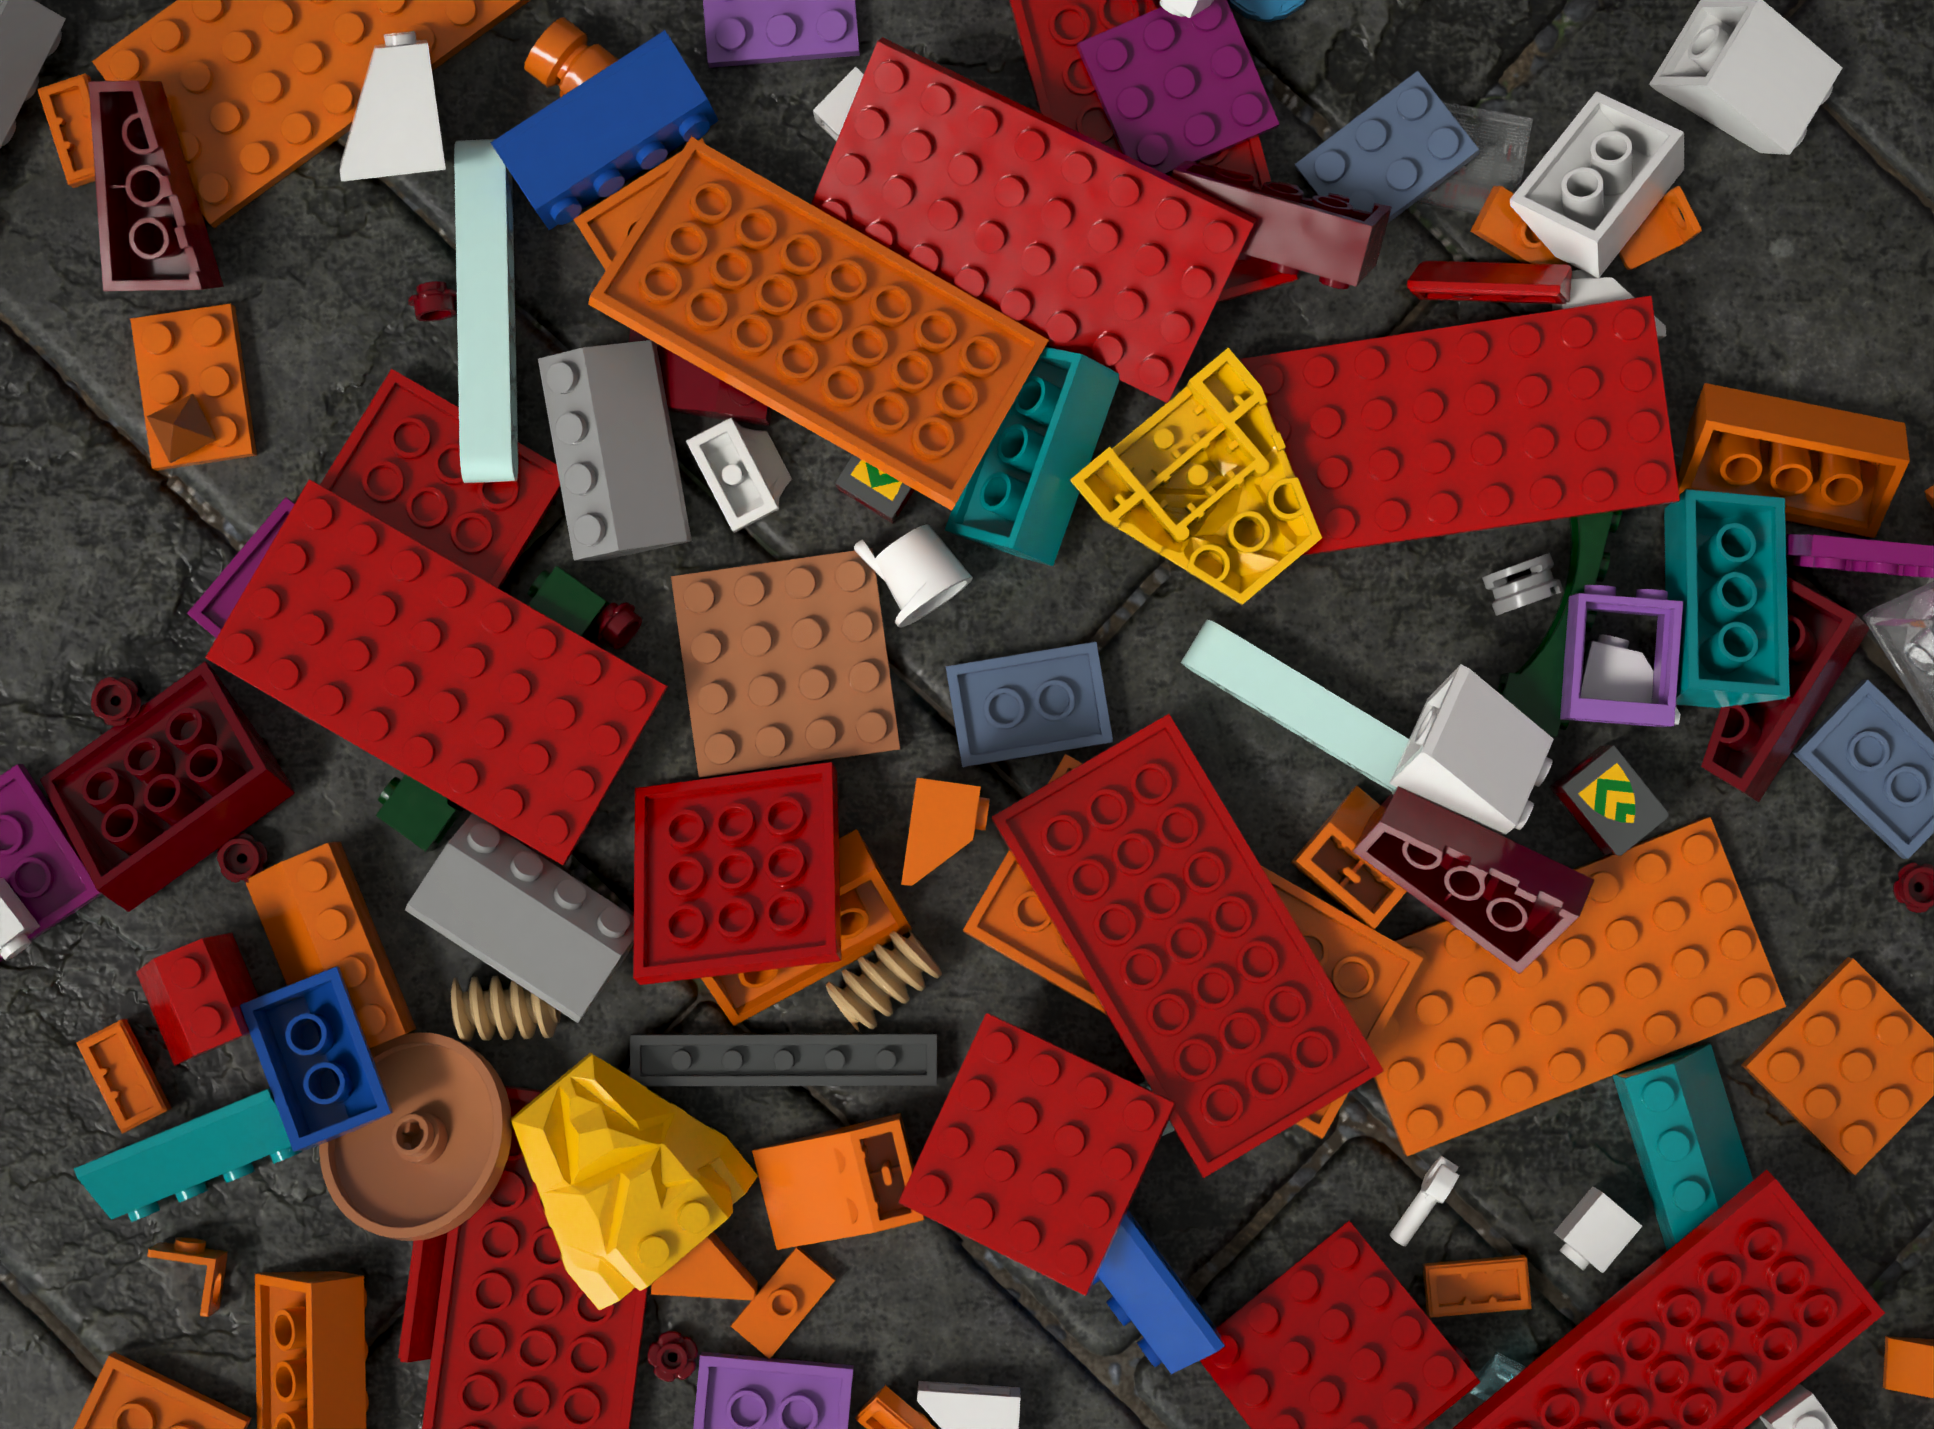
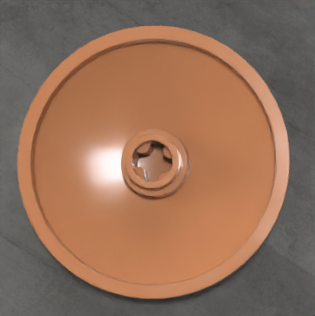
[319,1033,512,1241]

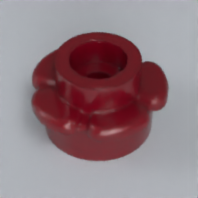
[408,281,457,321]
[595,602,642,649]
[91,677,142,726]
[217,833,268,883]
[1893,863,1934,913]
[648,1331,698,1382]

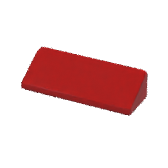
[1407,261,1572,304]
[398,1232,448,1363]

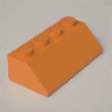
[1678,383,1910,538]
[901,778,990,886]
[701,829,912,1026]
[245,841,417,1049]
[255,1271,369,1429]

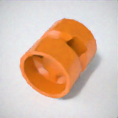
[524,17,619,97]

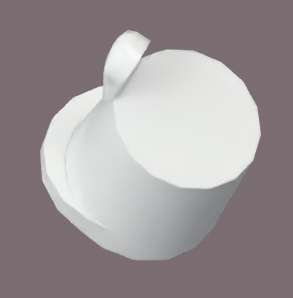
[854,524,973,628]

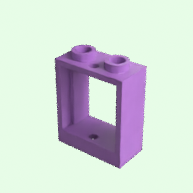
[1560,585,1683,727]

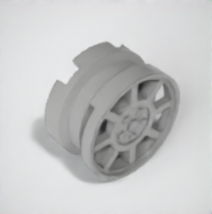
[1482,553,1564,616]

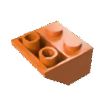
[1290,785,1407,929]

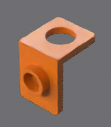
[1618,186,1702,270]
[147,1237,228,1317]

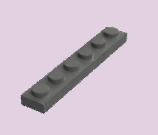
[630,1033,937,1086]

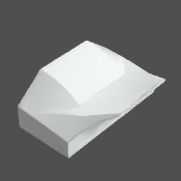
[686,418,792,533]

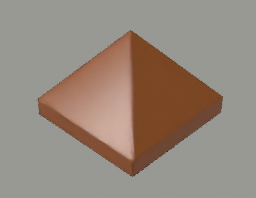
[147,394,217,463]

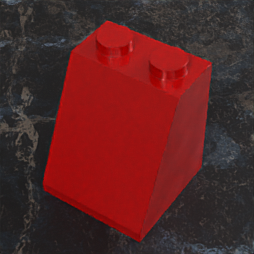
[136,932,259,1066]

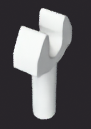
[1389,1156,1459,1246]

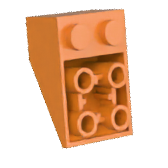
[752,1113,925,1250]

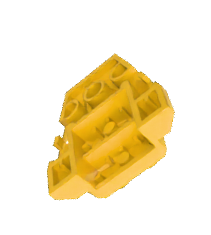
[1070,348,1322,605]
[510,1052,758,1310]

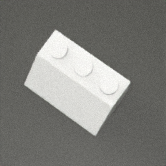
[1510,91,1684,278]

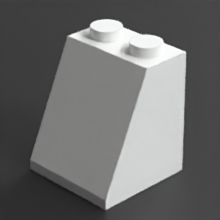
[1649,0,1842,155]
[340,31,446,182]
[1389,664,1554,836]

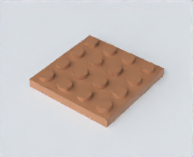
[671,548,901,778]

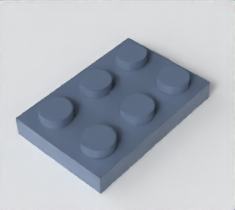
[1295,71,1479,224]
[946,642,1113,767]
[1792,679,1934,859]

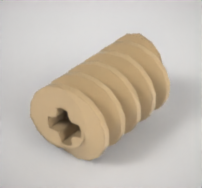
[825,928,942,1032]
[451,976,561,1042]

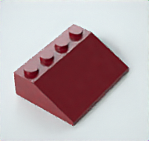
[40,661,295,912]

